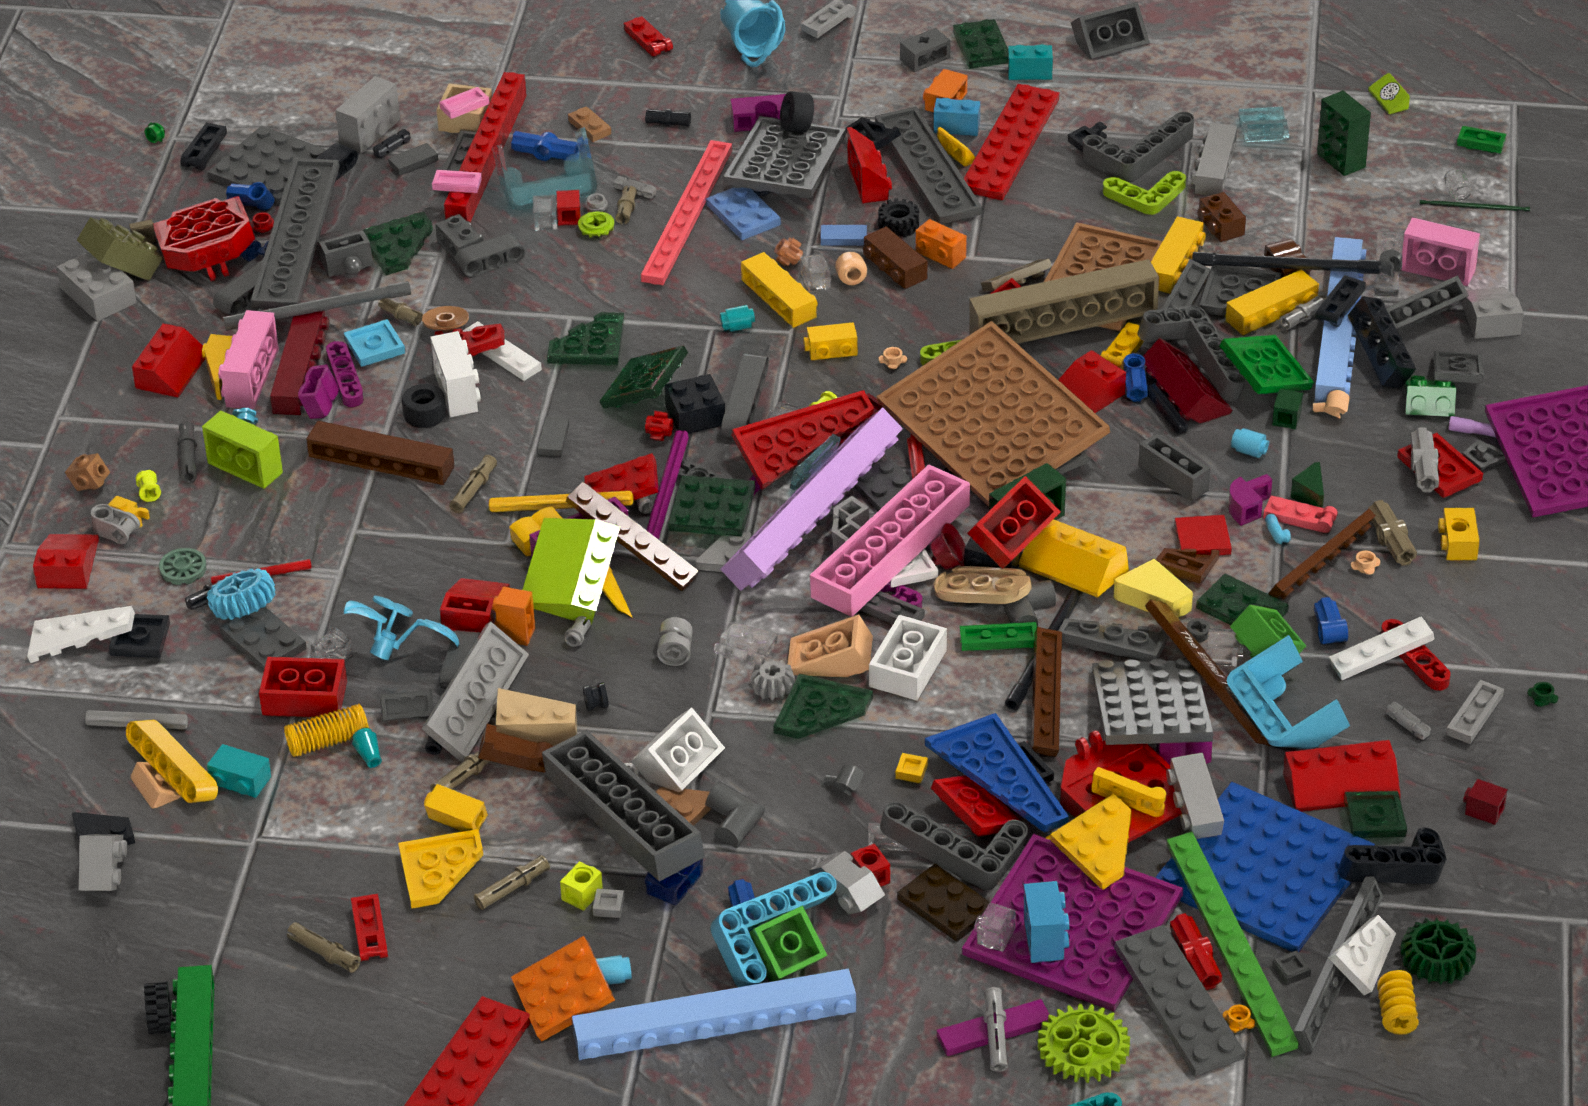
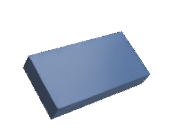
[821,225,867,246]

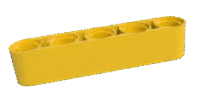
[126,719,218,803]

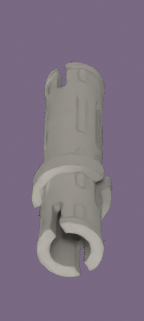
[983,987,1008,1072]

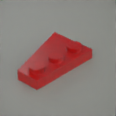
[435,324,505,357]

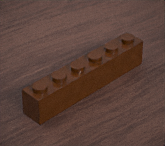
[306,421,455,485]

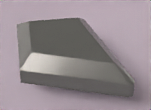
[1462,440,1506,471]

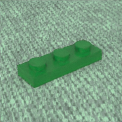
[959,622,1037,651]

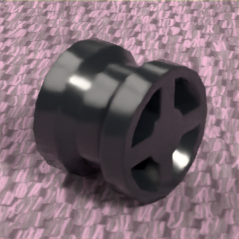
[583,682,609,711]

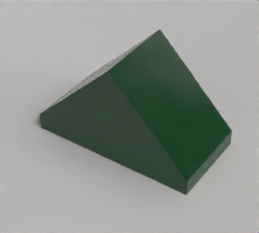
[1291,462,1324,508]

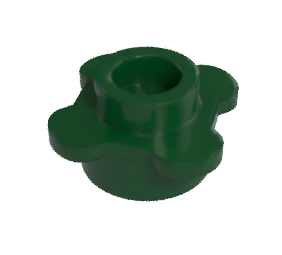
[1527,682,1558,707]

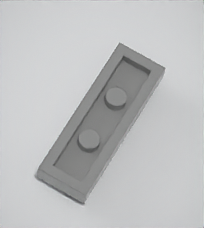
[1446,680,1504,744]

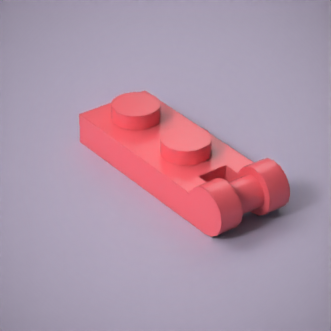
[1263,495,1338,533]

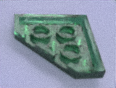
[363,211,433,276]
[547,312,624,365]
[773,674,873,739]

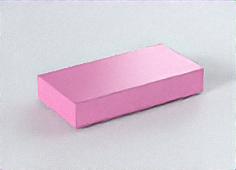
[439,87,489,119]
[432,170,482,193]

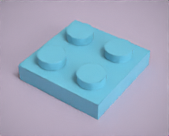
[344,319,405,367]

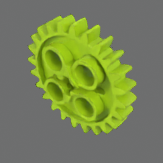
[1038,1004,1130,1083]

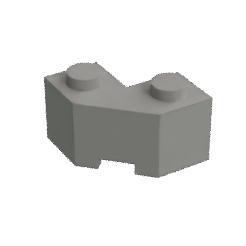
[832,496,869,553]
[808,851,885,915]

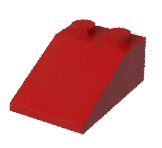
[1058,350,1126,413]
[33,534,99,589]

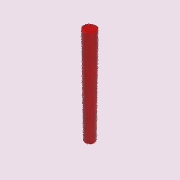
[210,559,312,585]

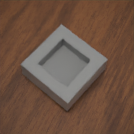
[593,889,624,918]

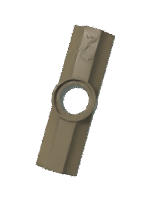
[1368,500,1417,566]

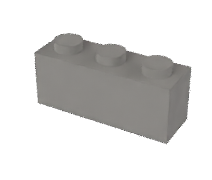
[1166,753,1224,839]

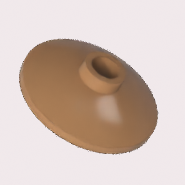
[422,306,469,333]

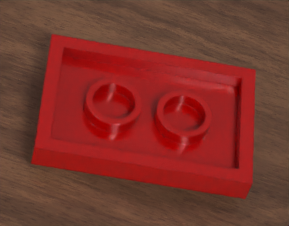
[1397,433,1483,498]
[584,453,659,501]
[930,775,1021,836]

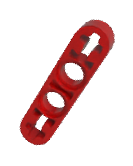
[1381,619,1451,691]

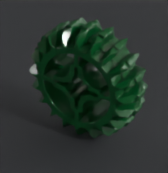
[1400,917,1477,986]

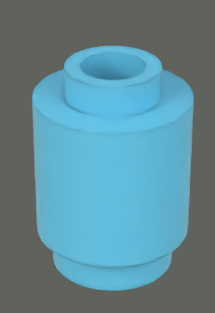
[1231,428,1269,458]
[596,955,632,985]

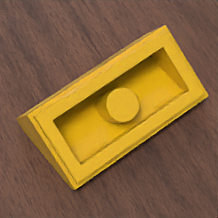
[937,127,975,167]

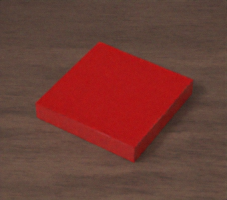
[1174,515,1232,555]

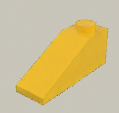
[202,334,232,400]

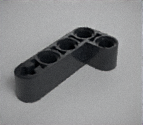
[1338,827,1447,884]

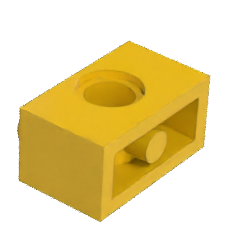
[1438,508,1479,560]

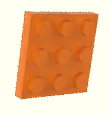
[511,936,615,1042]

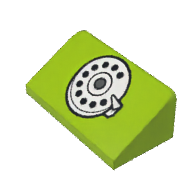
[1368,73,1410,114]

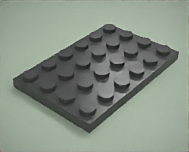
[723,116,846,198]
[1092,658,1213,745]

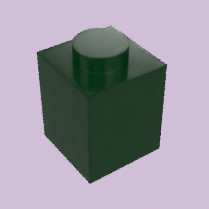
[1272,389,1303,429]

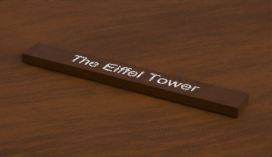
[1145,599,1272,746]

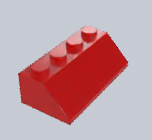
[1283,740,1401,812]

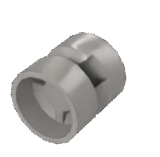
[657,617,693,666]

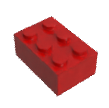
[967,476,1061,569]
[259,657,347,718]

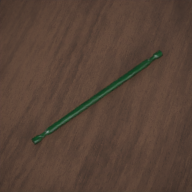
[1419,200,1530,212]

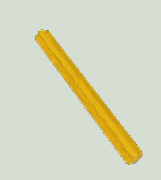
[489,491,633,512]

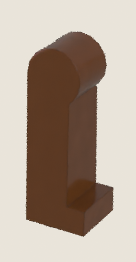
[478,724,553,772]

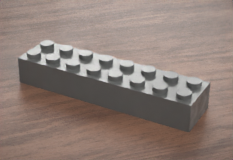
[542,730,705,881]

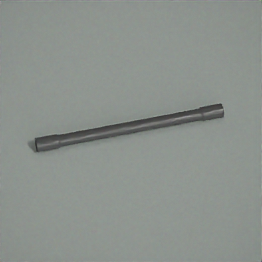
[223,281,411,331]

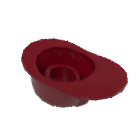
[930,523,965,570]

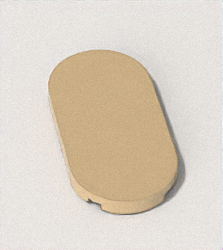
[934,566,1032,604]

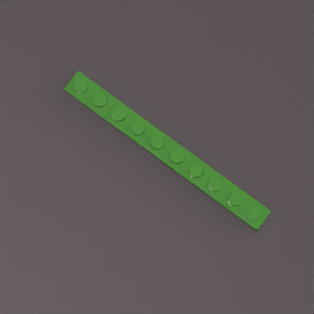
[1167,832,1298,1057]

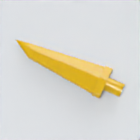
[602,566,633,618]

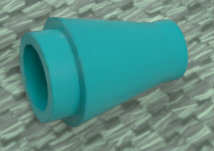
[352,728,382,768]

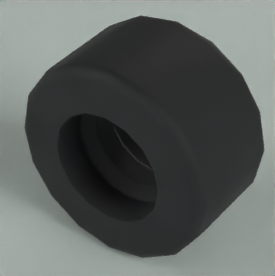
[780,91,814,133]
[402,384,446,428]

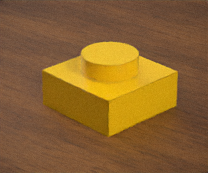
[895,753,928,783]

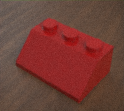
[847,127,892,204]
[132,323,206,398]

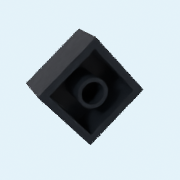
[664,374,725,434]

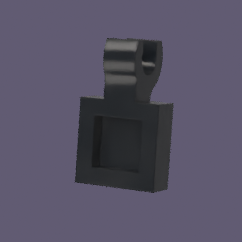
[1068,122,1107,152]

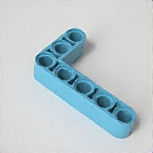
[710,872,837,987]

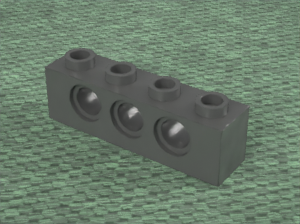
[1386,275,1469,332]

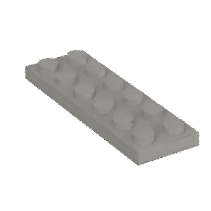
[422,621,529,762]

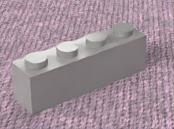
[1191,123,1237,196]

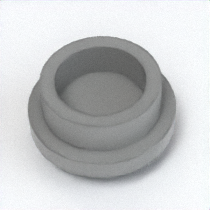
[585,193,608,212]

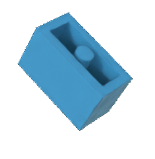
[934,98,981,136]

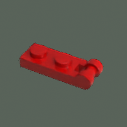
[624,16,673,57]
[351,894,388,962]

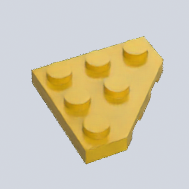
[1050,794,1131,890]
[398,829,483,908]

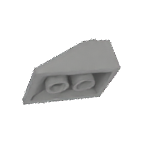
[1461,287,1524,339]

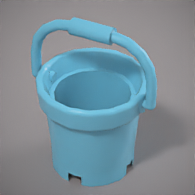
[720,0,785,68]

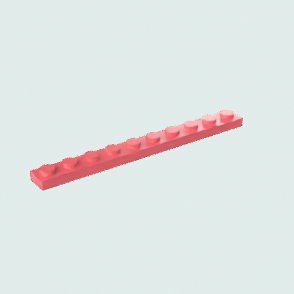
[641,140,732,285]

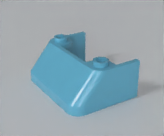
[1227,635,1350,749]

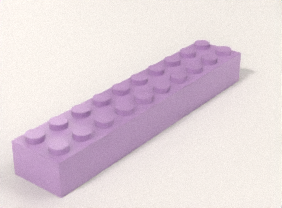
[720,407,903,591]

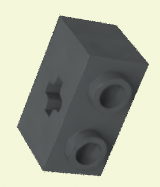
[900,28,950,72]

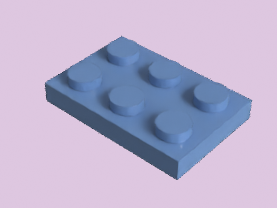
[706,187,781,240]

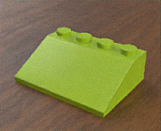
[522,518,620,626]

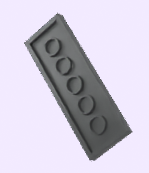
[1114,925,1246,1077]

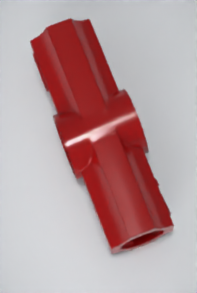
[1170,913,1222,990]

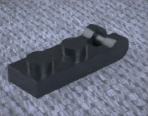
[180,122,227,170]
[1315,275,1366,327]

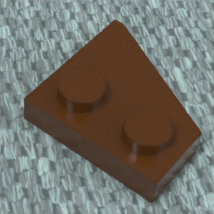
[1156,548,1220,584]

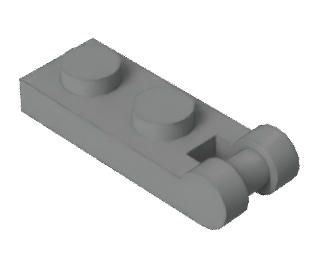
[801,0,856,38]

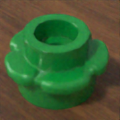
[144,122,165,143]

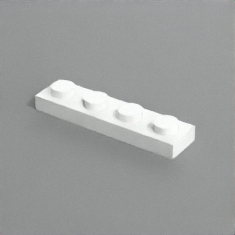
[463,321,542,381]
[1329,616,1434,680]

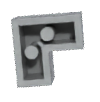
[79,834,127,891]

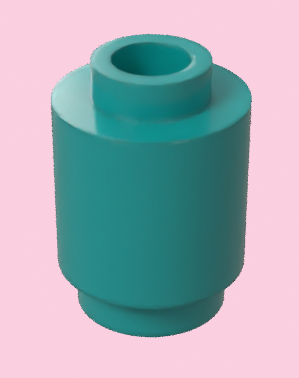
[720,305,755,332]

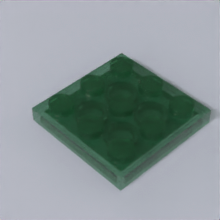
[599,345,688,409]
[668,475,755,537]

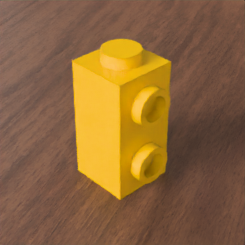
[803,322,858,360]
[424,784,488,832]

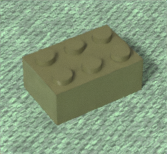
[76,217,163,281]

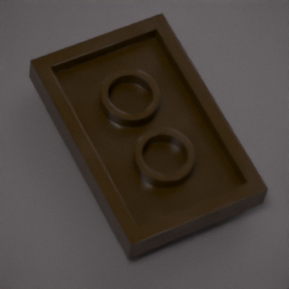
[897,863,990,942]

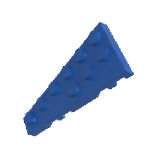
[925,713,1069,833]

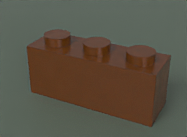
[863,227,928,289]

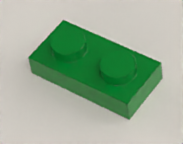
[1457,126,1506,154]

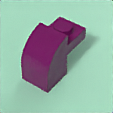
[1228,474,1272,526]

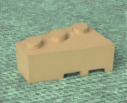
[496,688,577,746]

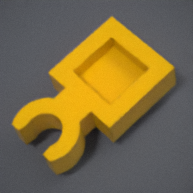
[108,496,150,527]

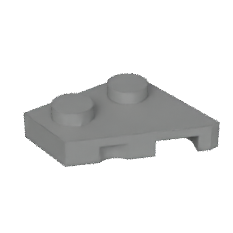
[696,531,751,572]

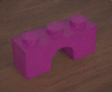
[730,94,786,132]

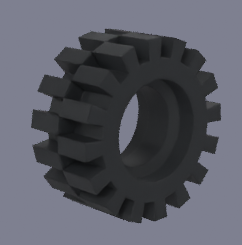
[878,198,919,238]
[144,981,172,1034]

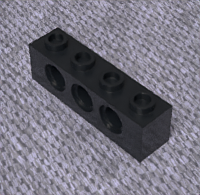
[1347,296,1416,388]

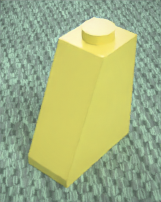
[1114,559,1193,618]

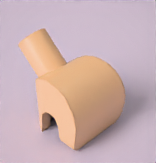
[1313,390,1349,419]

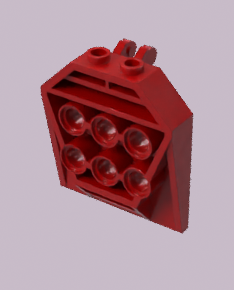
[153,196,255,282]
[1060,730,1182,843]

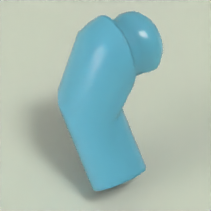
[1265,514,1291,544]

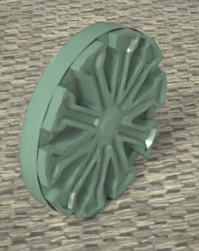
[159,548,207,585]

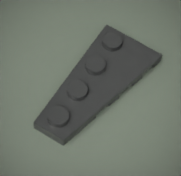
[1058,618,1170,662]

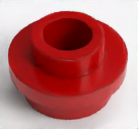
[251,212,274,233]

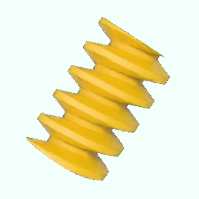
[1377,970,1419,1035]

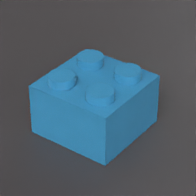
[1024,881,1069,963]

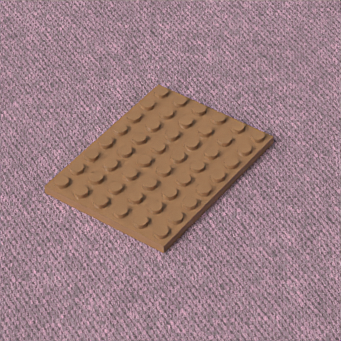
[876,321,1110,506]

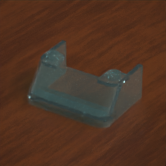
[492,127,597,210]

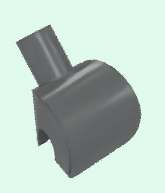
[1379,249,1402,277]
[824,765,864,796]

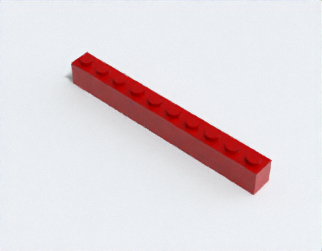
[444,72,527,222]

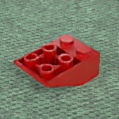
[440,578,510,633]

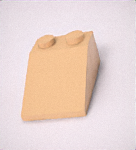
[787,615,873,677]

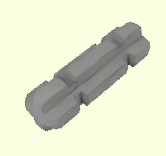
[614,176,656,199]
[1386,702,1431,740]

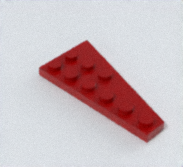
[731,390,874,490]

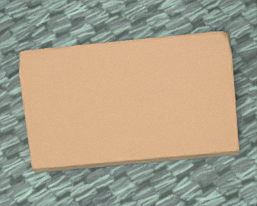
[131,762,181,809]

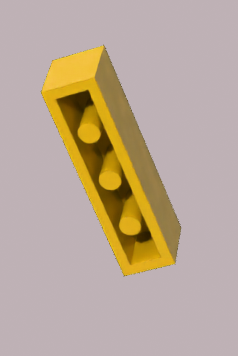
[1151,216,1206,294]
[741,252,818,328]
[1226,269,1319,335]

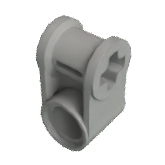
[91,504,140,544]

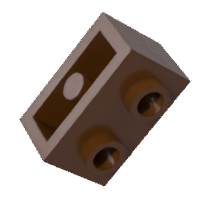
[1197,192,1246,242]

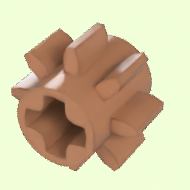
[774,237,803,266]

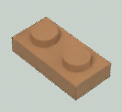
[568,106,611,142]

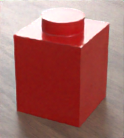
[556,190,581,226]

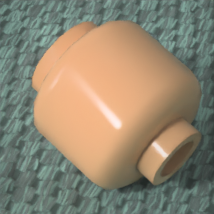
[835,252,867,285]

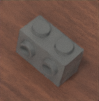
[435,214,484,260]

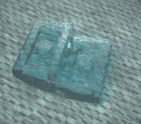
[1238,107,1289,142]
[790,434,841,490]

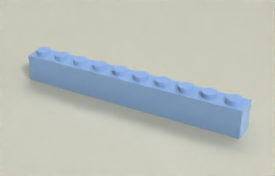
[1314,237,1367,403]
[572,969,856,1060]

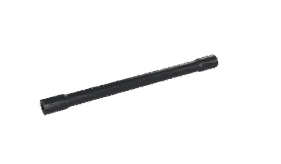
[1192,252,1381,274]
[1005,588,1084,710]

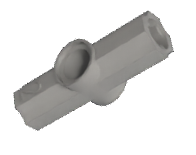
[1410,427,1439,492]

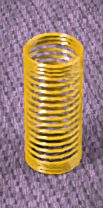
[284,704,369,758]

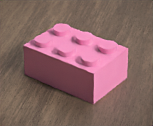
[1402,218,1480,286]

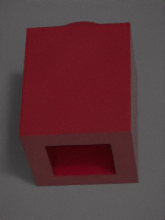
[1463,779,1508,825]

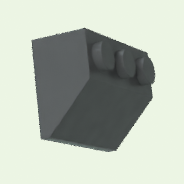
[1071,2,1150,59]

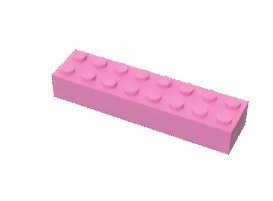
[810,465,970,617]

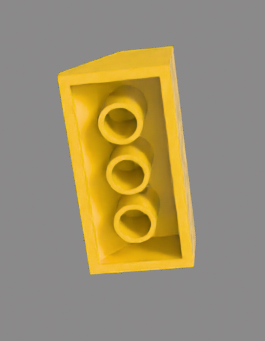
[1019,519,1129,598]

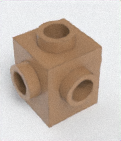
[65,453,110,491]

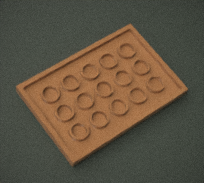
[1044,222,1163,331]

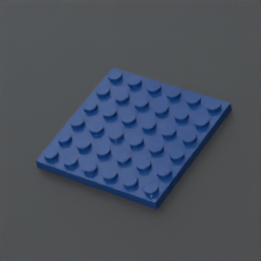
[1155,782,1375,952]

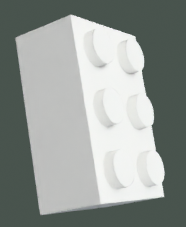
[430,331,481,417]
[869,615,947,701]

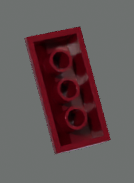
[1143,338,1233,423]

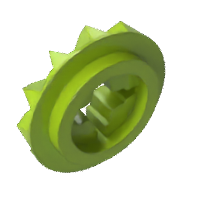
[578,211,615,238]

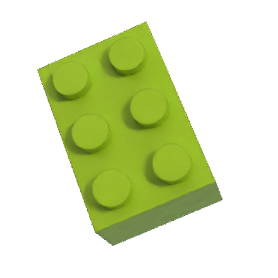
[202,410,283,489]

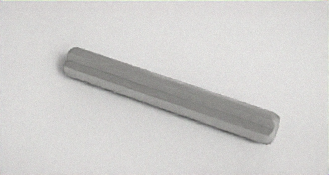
[85,710,188,730]

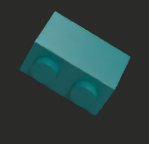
[1008,44,1053,80]
[207,744,272,798]

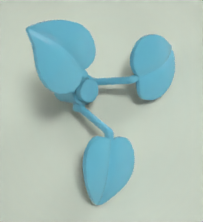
[344,595,459,660]

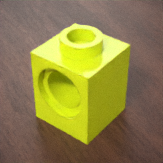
[560,861,603,911]

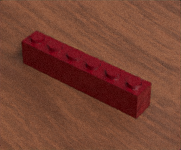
[270,310,329,416]

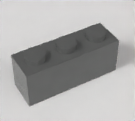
[1138,433,1210,502]

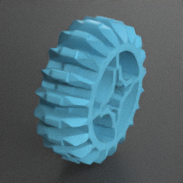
[207,568,276,620]

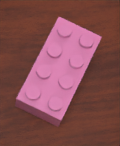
[218,310,279,410]

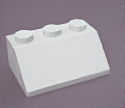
[631,708,725,792]

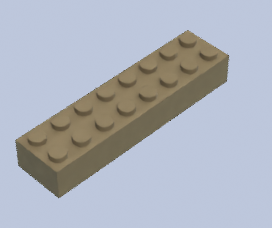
[969,259,1159,344]

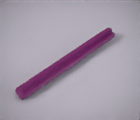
[646,430,689,540]

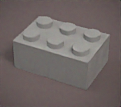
[335,76,400,154]
[57,251,137,321]

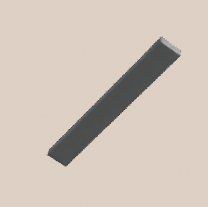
[1294,877,1383,1052]

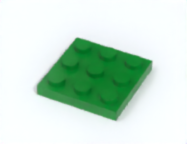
[1219,335,1315,394]

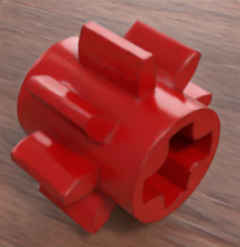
[645,411,673,441]

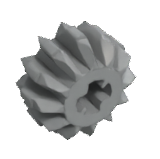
[751,658,795,702]

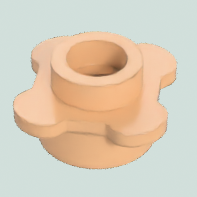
[879,347,907,369]
[1351,550,1380,575]

